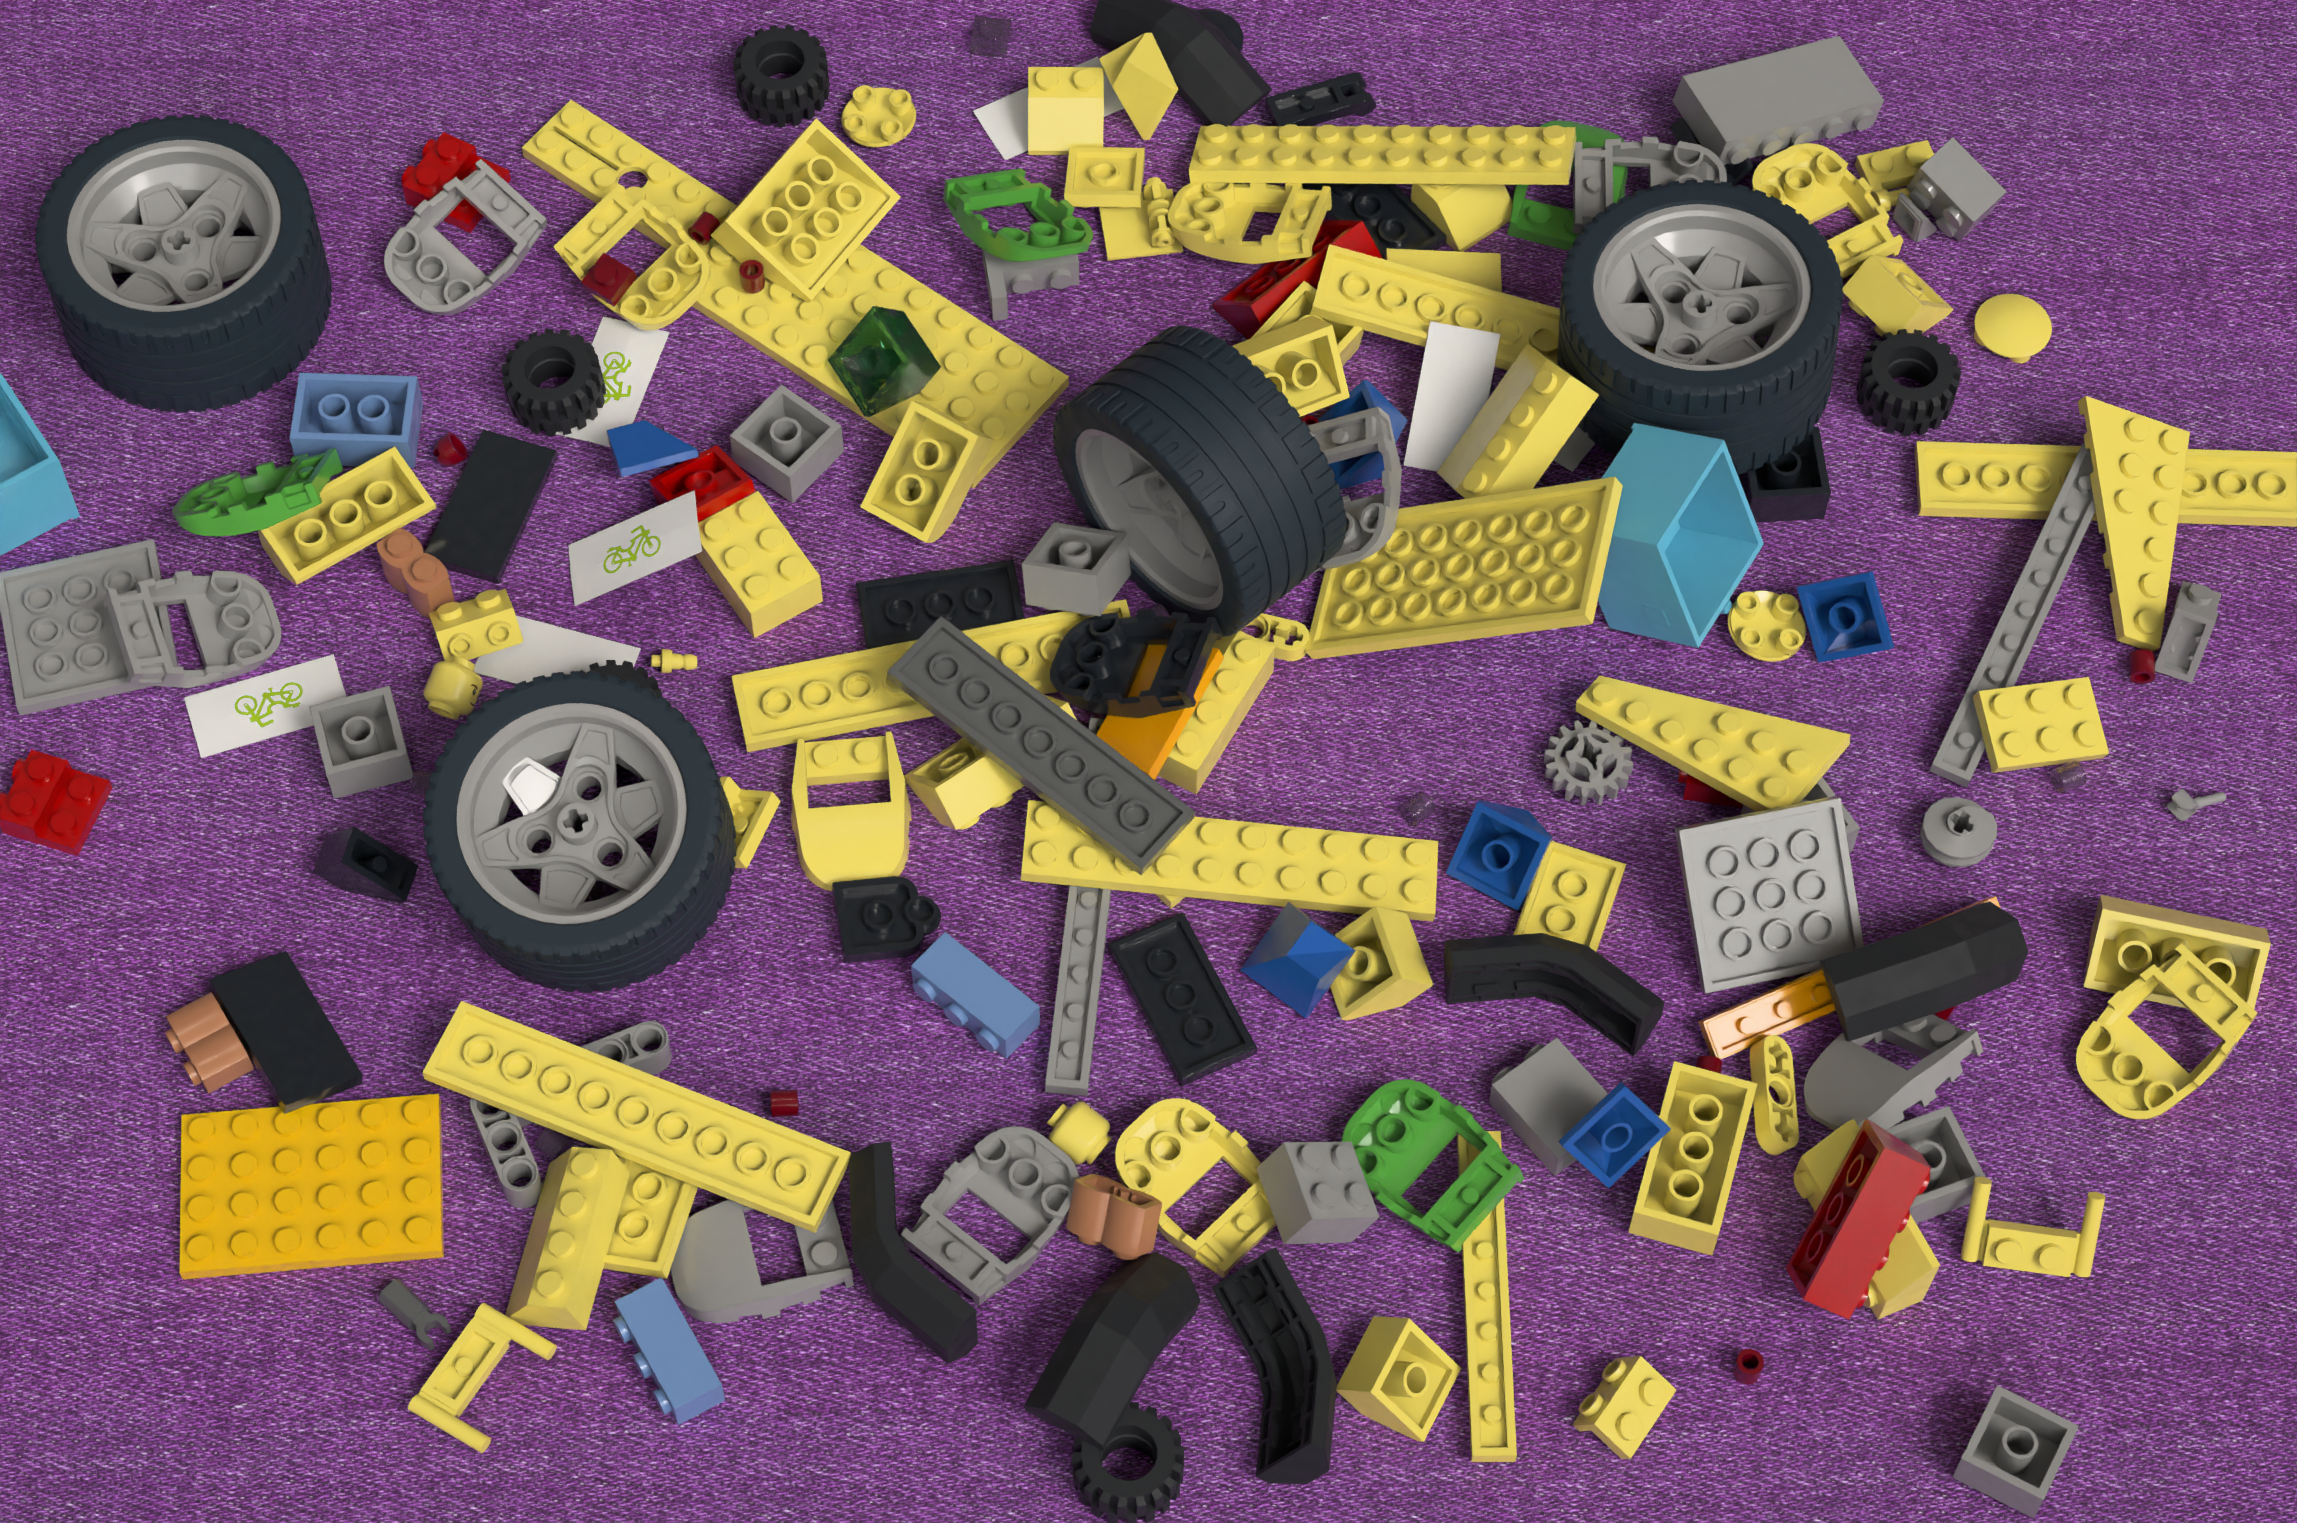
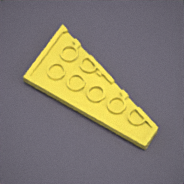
[2078,396,2190,652]
[1576,675,1851,812]

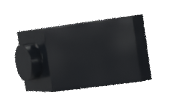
[313,827,418,903]

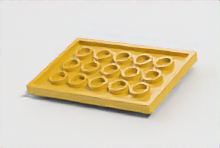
[179,1094,444,1279]

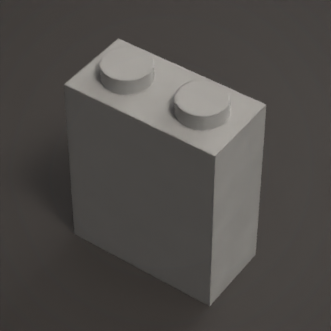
[1489,1038,1608,1176]

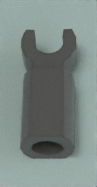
[379,1279,452,1350]

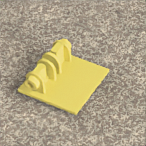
[1099,177,1183,261]

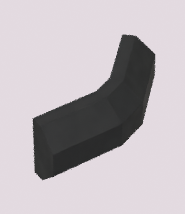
[1089,0,1272,127]
[1819,901,2029,1042]
[1443,933,1665,1057]
[849,1142,978,1364]
[1212,1247,1337,1484]
[1024,1252,1201,1451]

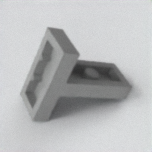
[982,249,1079,321]
[2155,581,2222,683]

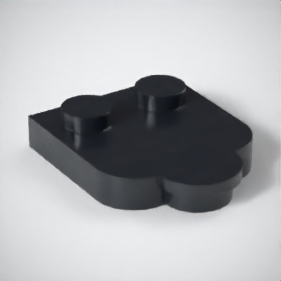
[832,876,941,963]

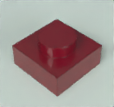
[581,253,637,307]

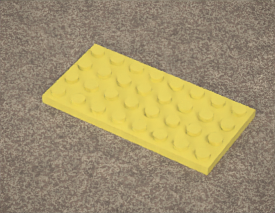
[1305,477,1623,659]

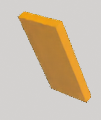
[1096,645,1224,780]

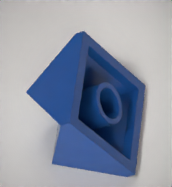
[1318,380,1408,489]
[607,420,699,477]
[1797,570,1894,663]
[1446,800,1553,911]
[1240,902,1356,1019]
[1558,1081,1671,1188]

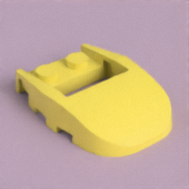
[1752,143,1903,279]
[1167,183,1332,264]
[553,184,711,331]
[791,731,912,891]
[2076,943,2258,1120]
[1115,1098,1276,1278]

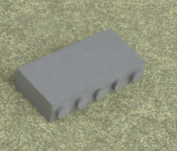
[1672,36,1884,165]

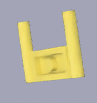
[1960,1177,2105,1277]
[408,1303,557,1453]

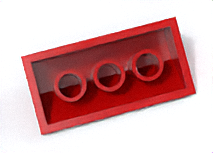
[1212,220,1383,340]
[1786,1119,1931,1320]

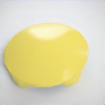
[841,85,916,147]
[1974,294,2052,363]
[1727,591,1806,662]

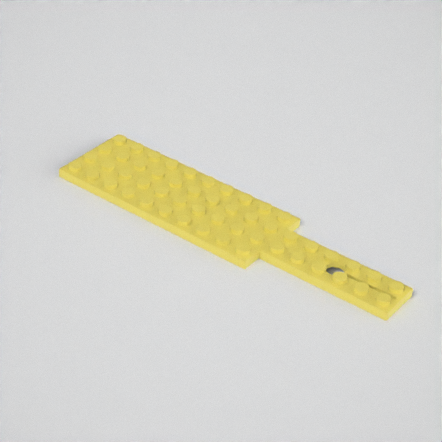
[522,100,1069,489]

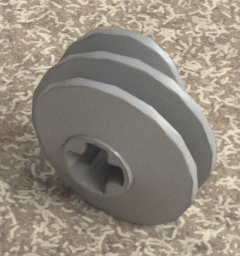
[1920,797,1997,868]

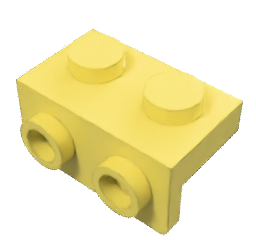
[428,589,523,662]
[720,776,781,869]
[1573,1356,1676,1459]

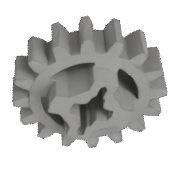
[1543,720,1633,806]

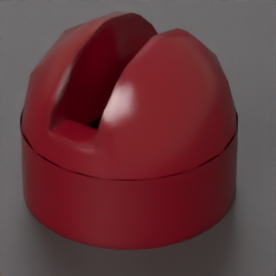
[433,432,468,467]

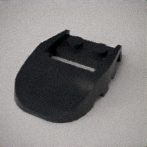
[1050,609,1223,718]

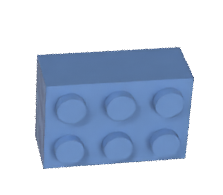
[289,373,423,468]

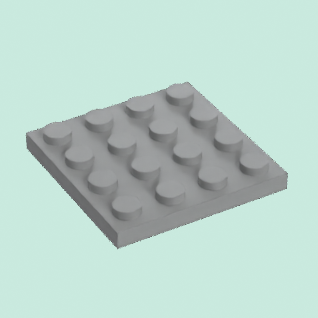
[0,539,179,716]
[1675,796,1864,994]

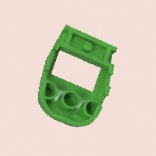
[1507,120,1629,251]
[943,168,1093,262]
[172,448,343,536]
[1342,1079,1524,1253]

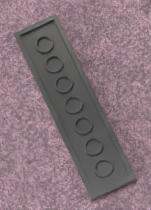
[887,616,1195,876]

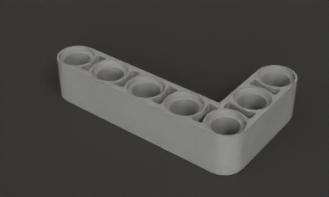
[470,1021,672,1209]

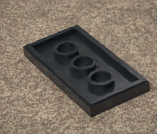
[1302,183,1447,260]
[424,429,558,584]
[856,560,1025,649]
[1108,912,1257,1087]
[209,951,363,1114]

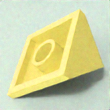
[1099,33,1178,140]

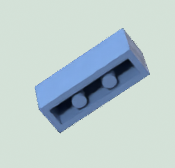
[911,932,1040,1059]
[613,1277,725,1425]

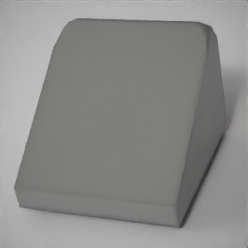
[1893,193,1937,243]

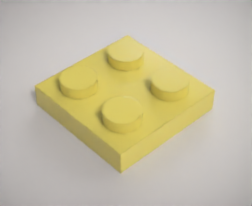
[1064,147,1145,208]

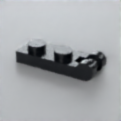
[1265,72,1376,126]

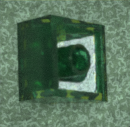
[828,306,941,417]

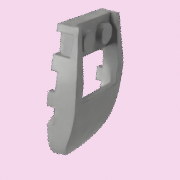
[1572,136,1727,234]
[384,159,547,315]
[1308,407,1402,569]
[103,570,281,688]
[1804,1014,1983,1131]
[901,1126,1079,1306]
[670,1199,854,1323]

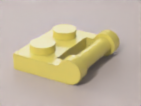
[1855,140,1934,212]

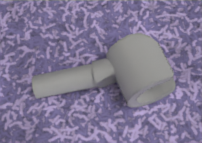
[2166,789,2226,821]

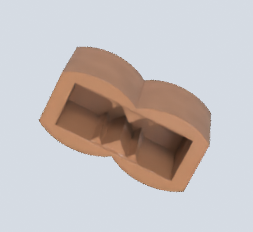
[376,528,455,618]
[164,992,254,1094]
[1066,1174,1162,1260]

